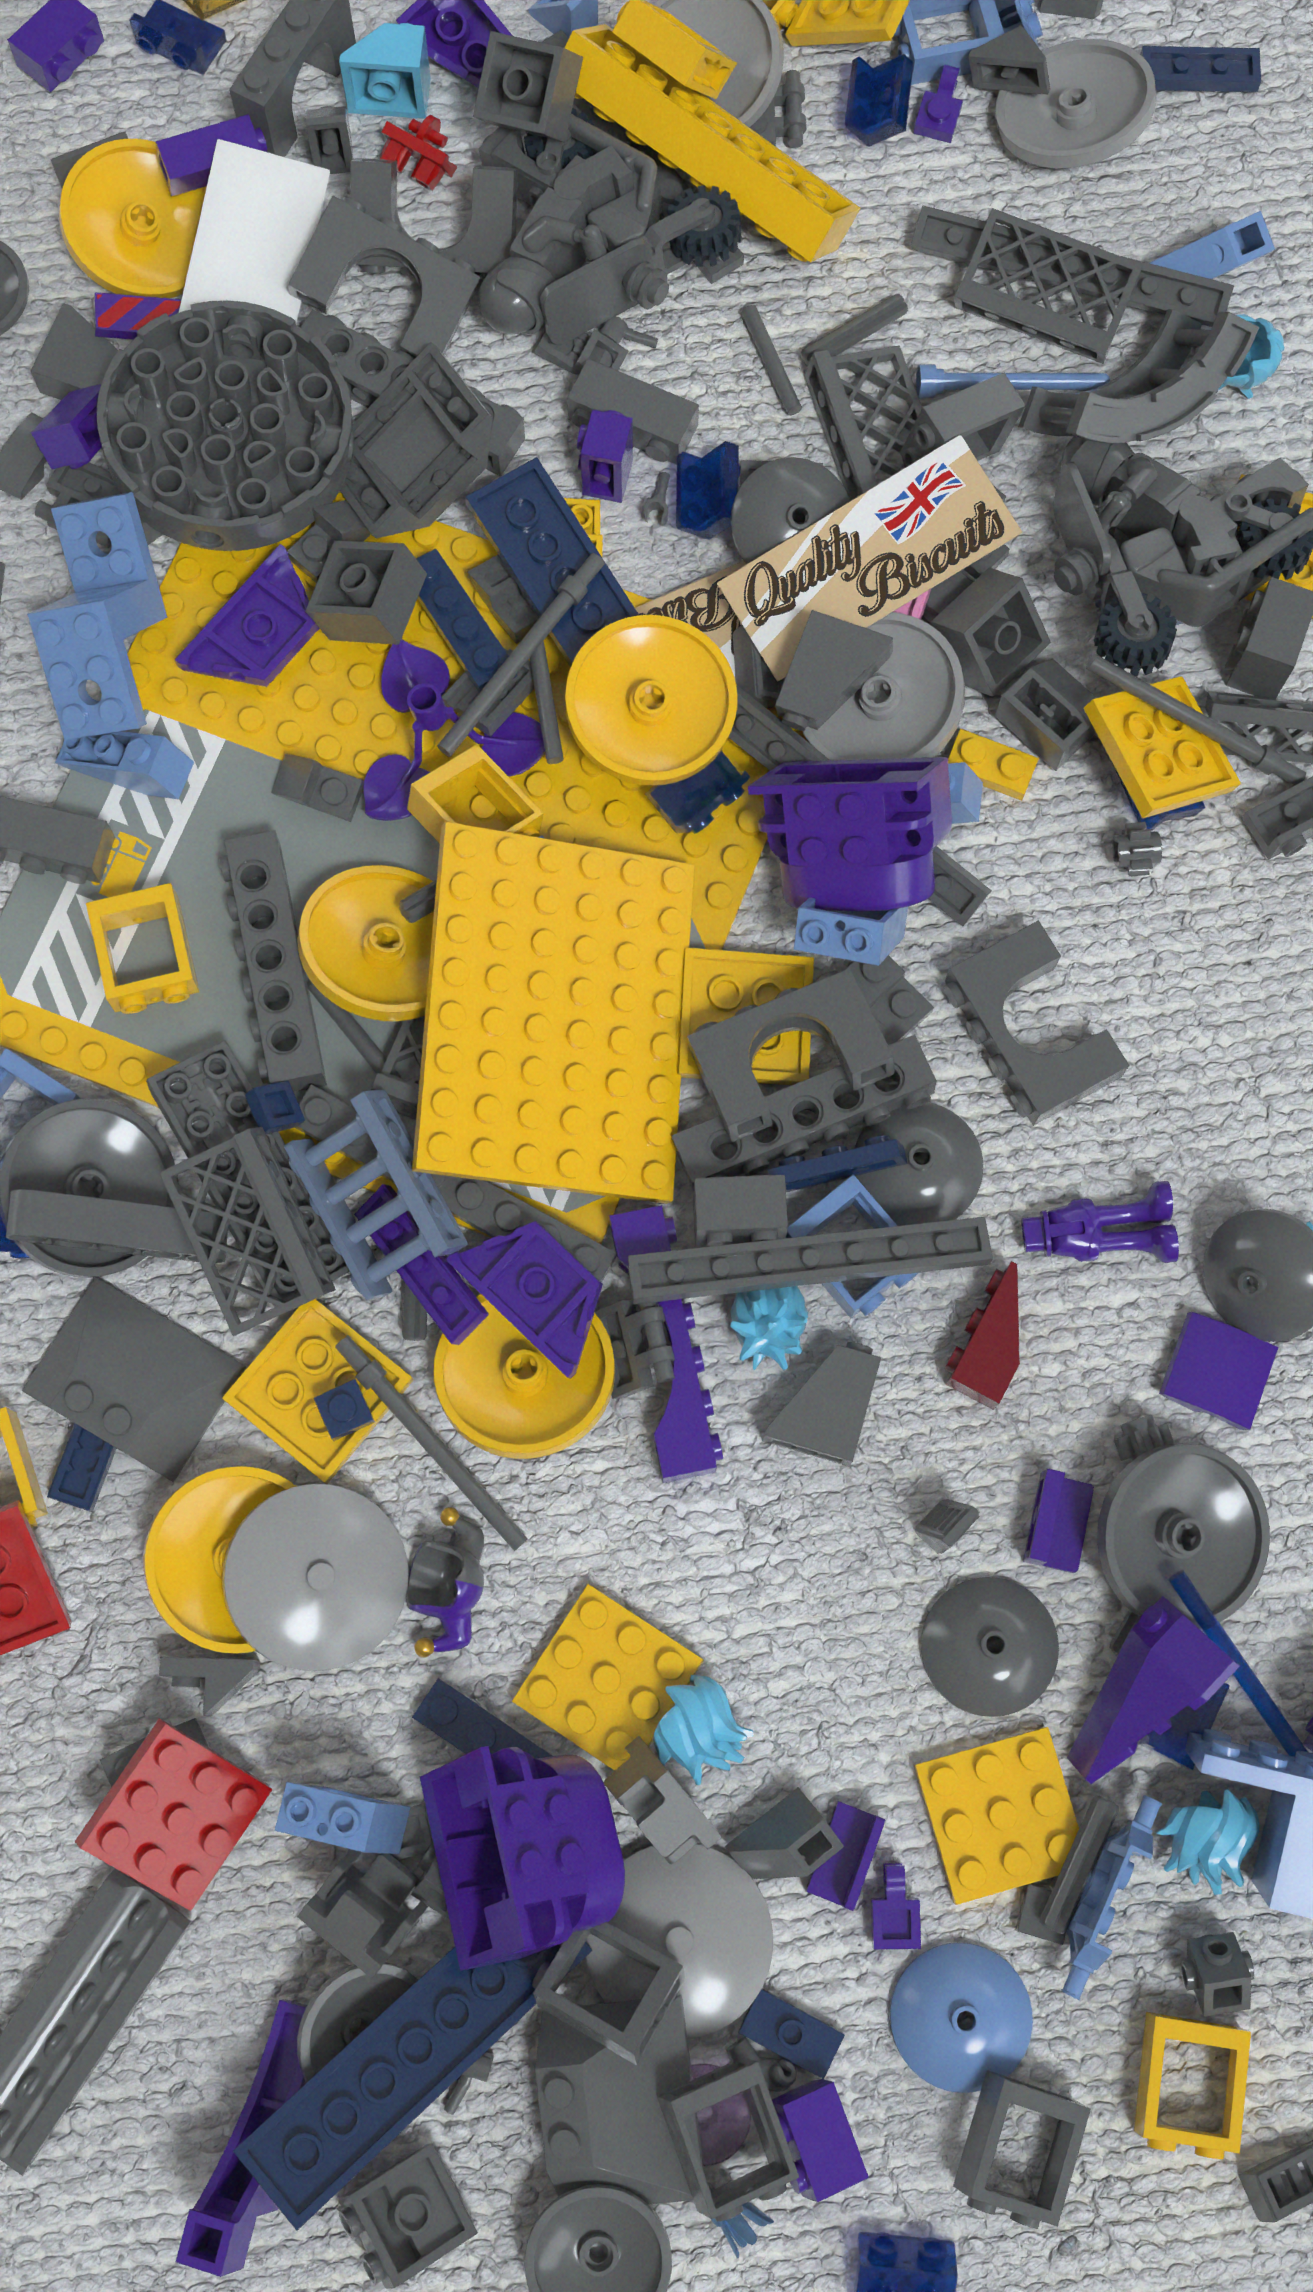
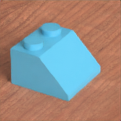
[339,23,431,119]

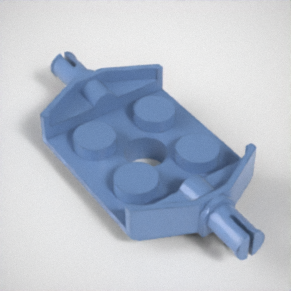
[1061,1795,1162,2001]

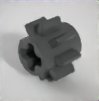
[1112,822,1162,877]
[1114,1415,1174,1461]

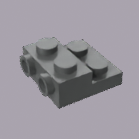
[844,955,934,1045]
[339,2143,478,2289]

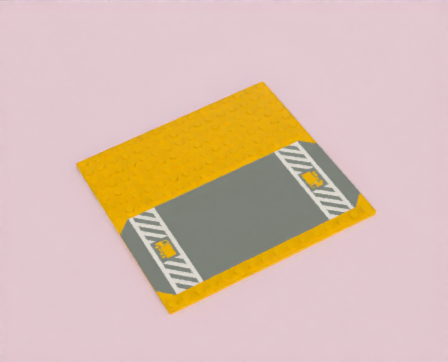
[0,491,808,1245]

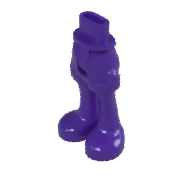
[1021,1181,1179,1263]

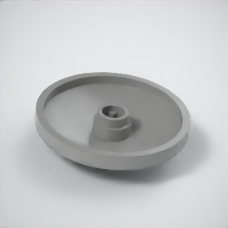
[654,0,784,127]
[995,39,1156,168]
[803,612,965,760]
[222,1484,408,1671]
[585,1843,773,2039]

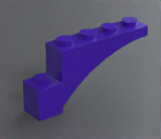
[175,1999,308,2277]

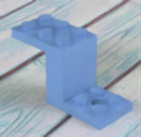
[27,492,167,740]
[1185,1729,1313,1919]

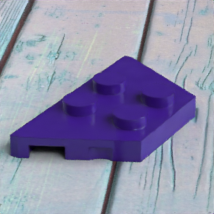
[175,544,319,687]
[445,1221,603,1378]

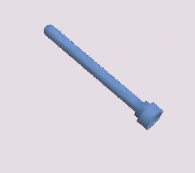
[916,364,1110,398]

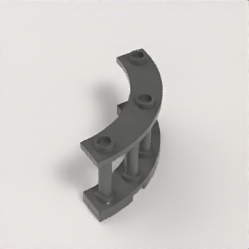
[1018,309,1259,443]

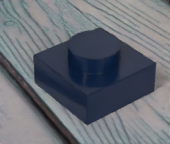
[245,1081,305,1134]
[314,1379,375,1441]

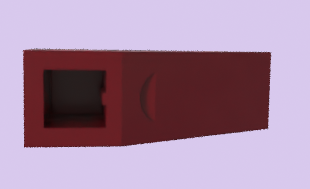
[944,1261,1020,1410]

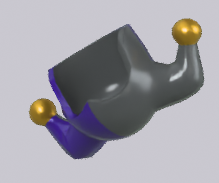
[406,1507,484,1658]

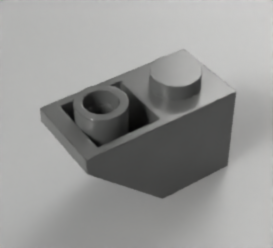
[725,1787,844,1879]

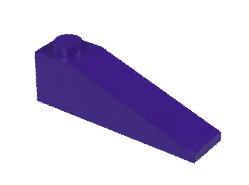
[396,0,513,88]
[1067,1595,1240,1784]

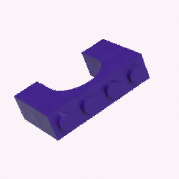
[156,114,268,196]

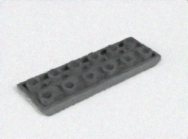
[146,1040,350,1307]
[0,1868,193,2176]

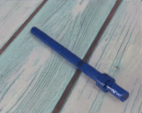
[1168,1570,1313,1757]

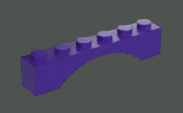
[610,1205,723,1483]

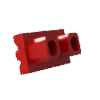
[380,115,457,191]

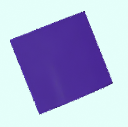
[1159,1312,1279,1430]

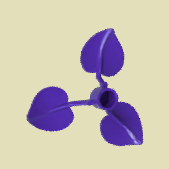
[363,639,545,821]

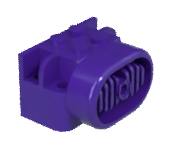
[748,757,952,911]
[420,1746,625,1971]

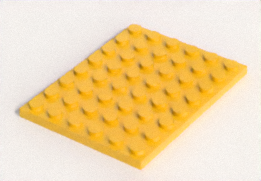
[412,822,694,1204]

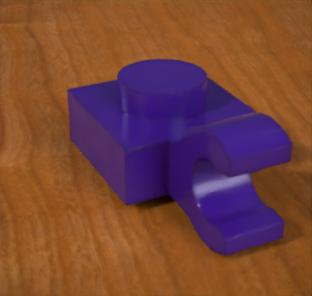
[913,65,963,143]
[871,1863,921,1950]

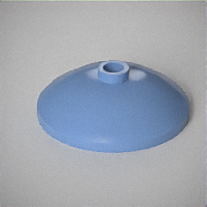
[890,1942,1033,2093]

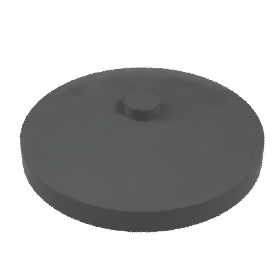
[0,1099,179,1278]
[1097,1443,1270,1629]

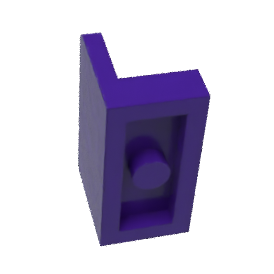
[1023,1468,1094,1573]
[805,1801,886,1911]

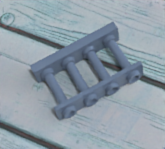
[284,1090,469,1300]

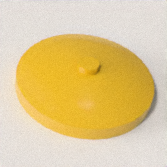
[59,139,207,299]
[565,615,737,785]
[297,865,434,1021]
[433,1294,615,1459]
[143,1466,297,1653]

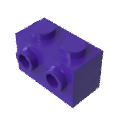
[7,0,104,92]
[31,384,102,469]
[577,409,633,503]
[772,2078,869,2202]

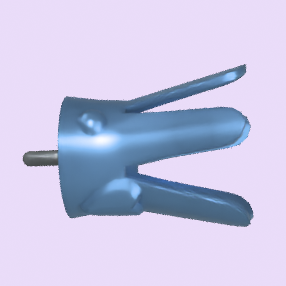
[707,2180,774,2259]

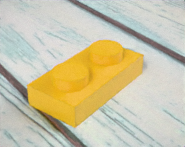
[948,728,1039,801]

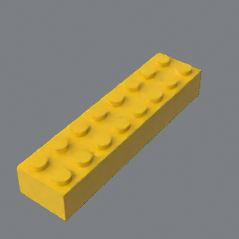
[565,24,861,263]

